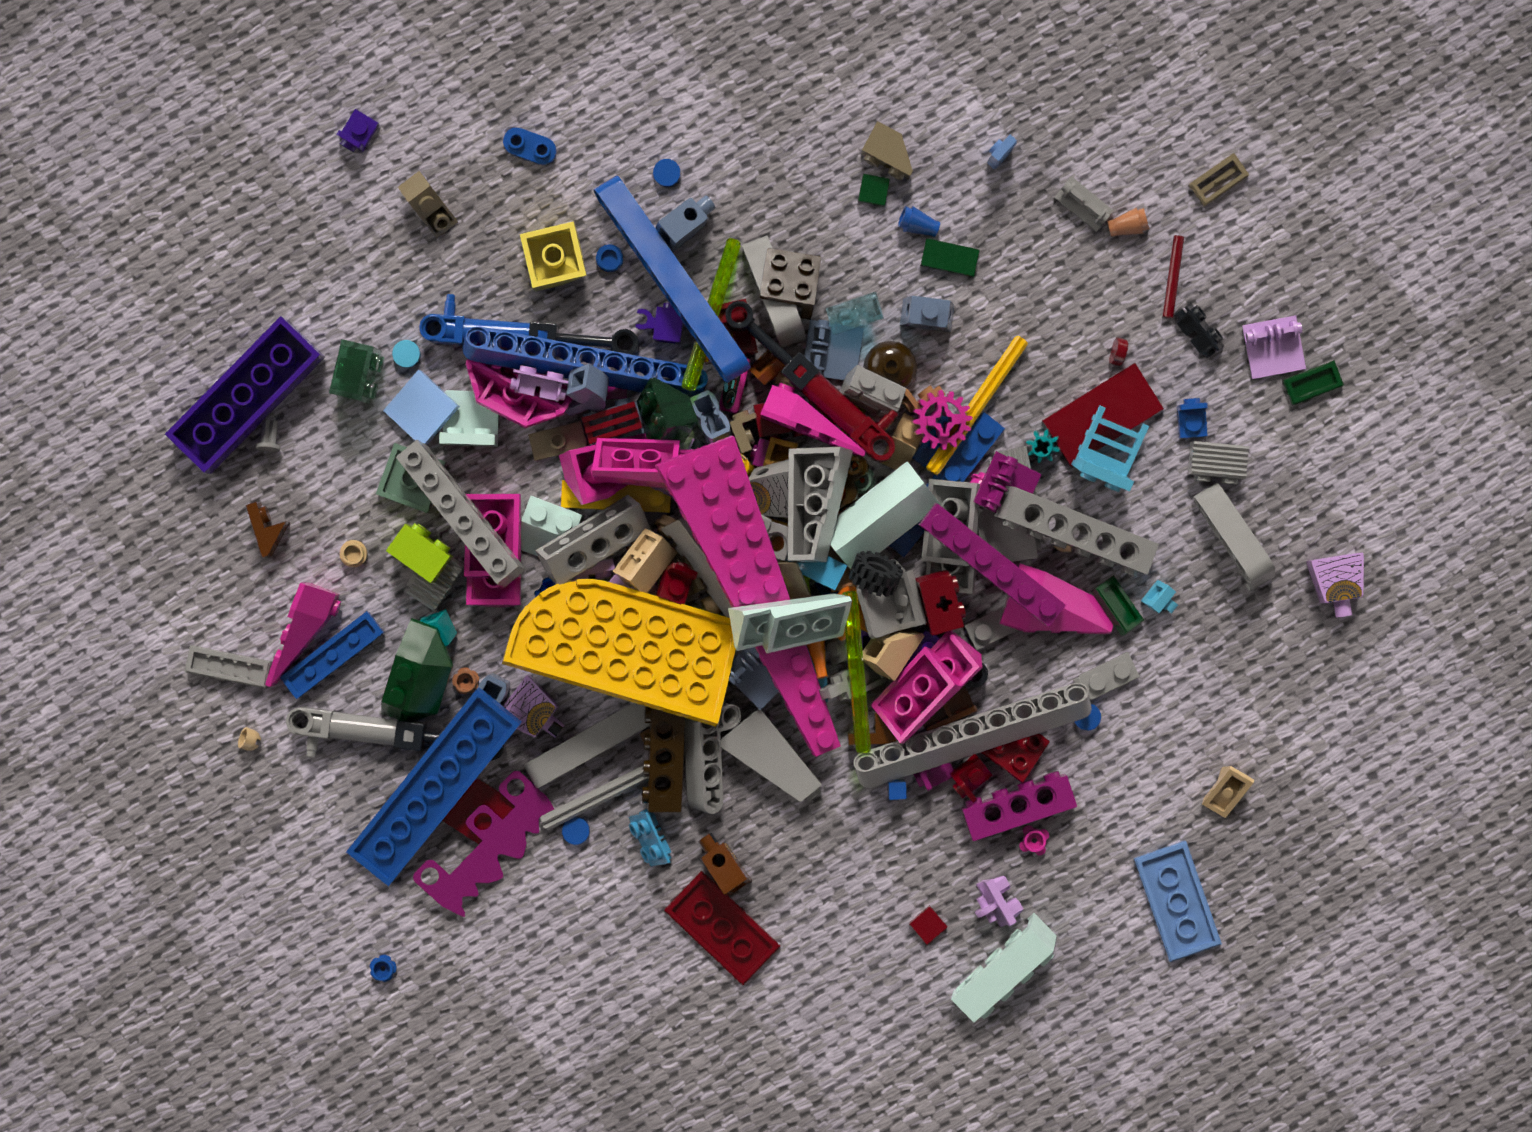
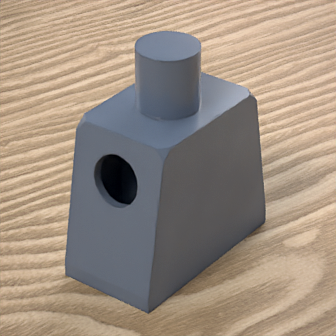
[656,195,716,253]
[900,296,955,333]

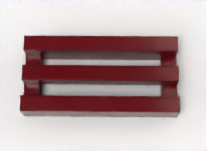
[582,401,643,444]

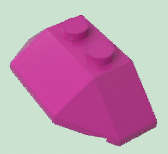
[465,342,572,428]

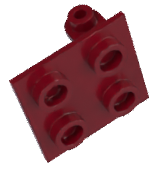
[981,733,1050,783]

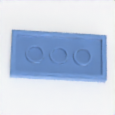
[1133,840,1222,962]

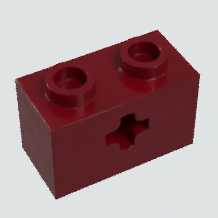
[915,570,966,636]

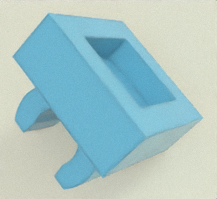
[1141,580,1178,614]

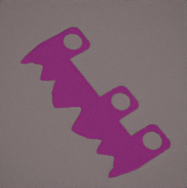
[413,771,554,917]

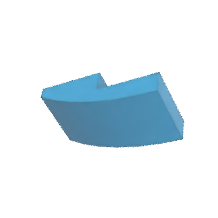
[788,556,847,591]

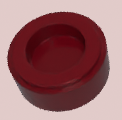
[1109,337,1128,366]

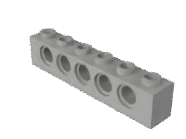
[396,440,526,587]
[994,485,1159,577]

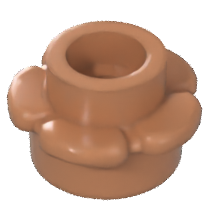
[452,667,479,694]

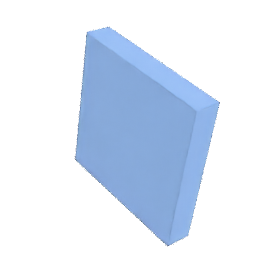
[383,370,460,445]

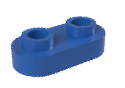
[503,127,557,165]

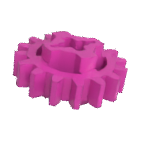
[911,390,973,450]

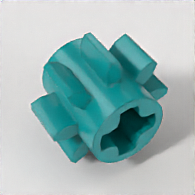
[1026,429,1060,463]

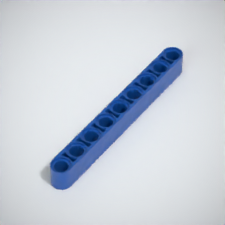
[593,175,751,383]
[463,326,708,401]

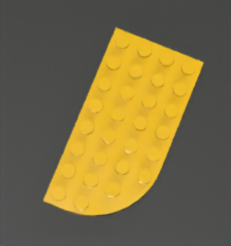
[502,579,736,727]

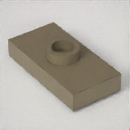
[528,421,588,461]

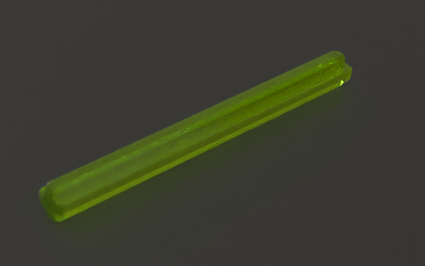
[682,238,741,391]
[842,591,871,753]

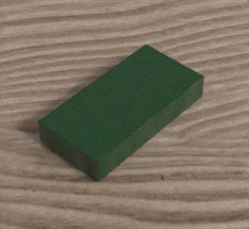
[920,238,980,277]
[1282,360,1344,406]
[1091,575,1144,636]

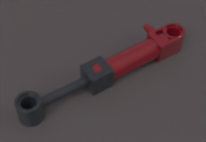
[725,301,898,462]

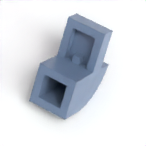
[565,363,609,416]

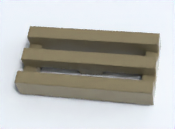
[1188,153,1249,207]

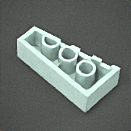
[951,913,1057,1022]

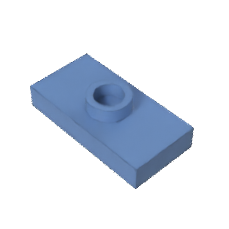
[987,135,1017,169]

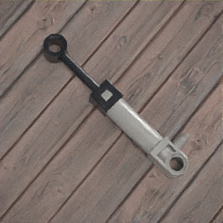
[286,706,507,761]

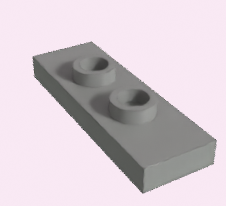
[185,645,272,688]

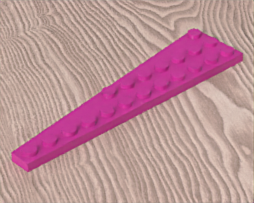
[655,436,841,757]

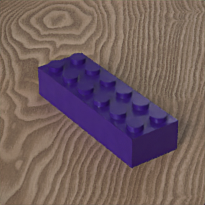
[165,316,325,474]

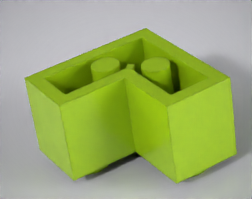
[386,523,453,583]

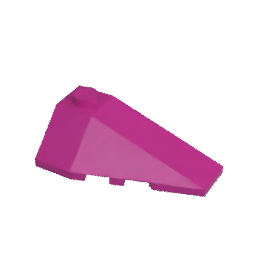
[760,383,866,457]
[999,563,1113,634]
[265,582,341,687]

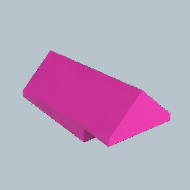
[592,438,692,489]
[464,494,521,607]
[871,630,982,744]

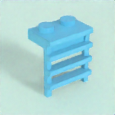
[1071,405,1149,492]

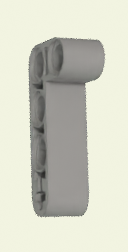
[741,235,806,348]
[1193,483,1275,591]
[684,702,741,814]

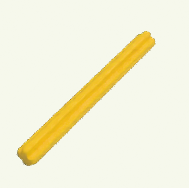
[926,336,1028,475]

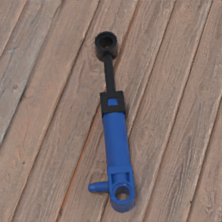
[419,294,640,355]

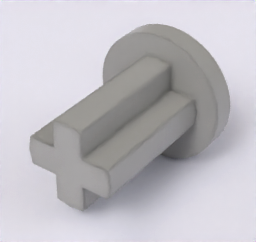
[255,419,280,452]

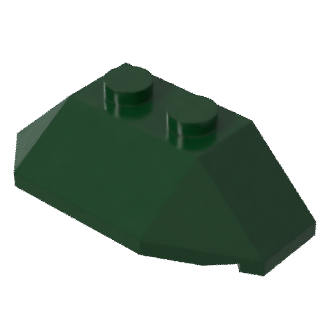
[381,618,453,721]

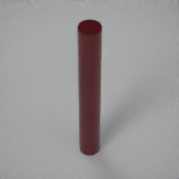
[1162,235,1184,318]

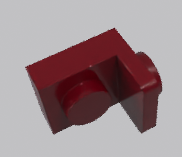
[656,562,698,605]
[950,754,992,803]

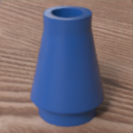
[898,206,940,237]

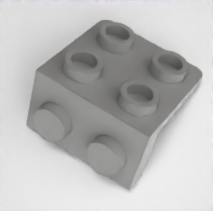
[856,570,927,639]

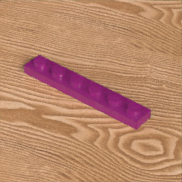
[919,503,1066,627]

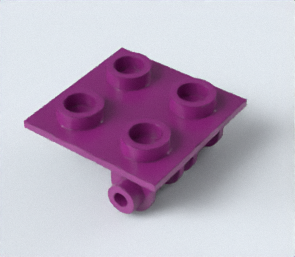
[973,451,1042,513]

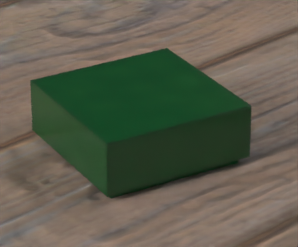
[858,173,890,207]

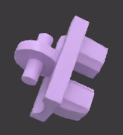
[975,876,1024,927]

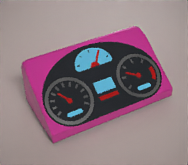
[719,359,750,414]

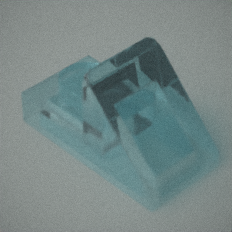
[826,292,884,335]

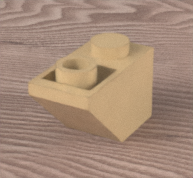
[859,628,924,681]

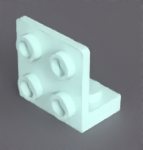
[439,390,499,447]

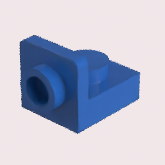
[1177,398,1208,439]

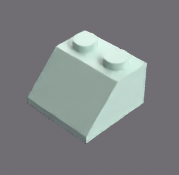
[521,496,584,556]

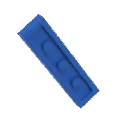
[280,611,385,699]

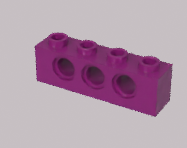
[961,771,1077,841]

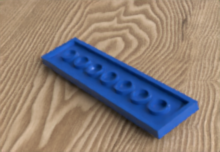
[346,687,522,886]

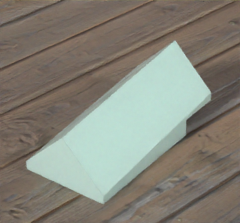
[831,461,941,569]
[728,594,852,653]

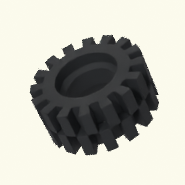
[849,551,903,597]

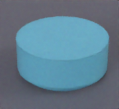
[392,340,421,368]

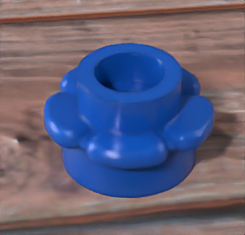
[370,955,397,982]

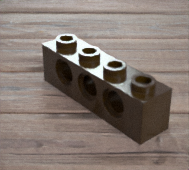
[642,707,685,813]

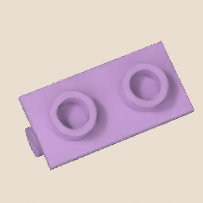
[510,365,569,402]

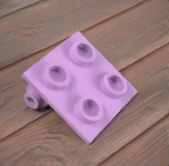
[1242,315,1306,379]

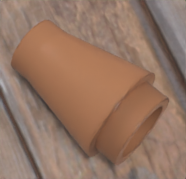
[1107,207,1149,237]

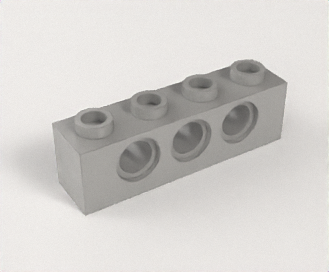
[535,495,651,585]

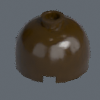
[863,341,918,389]

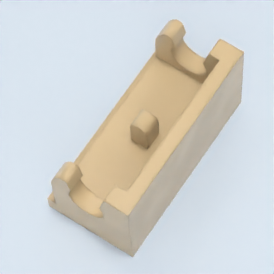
[612,528,677,593]

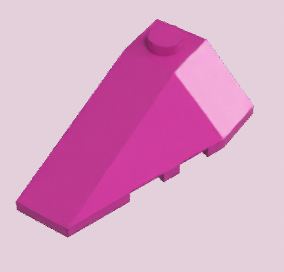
[559,428,672,505]

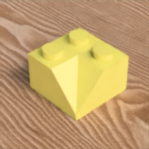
[520,222,587,292]

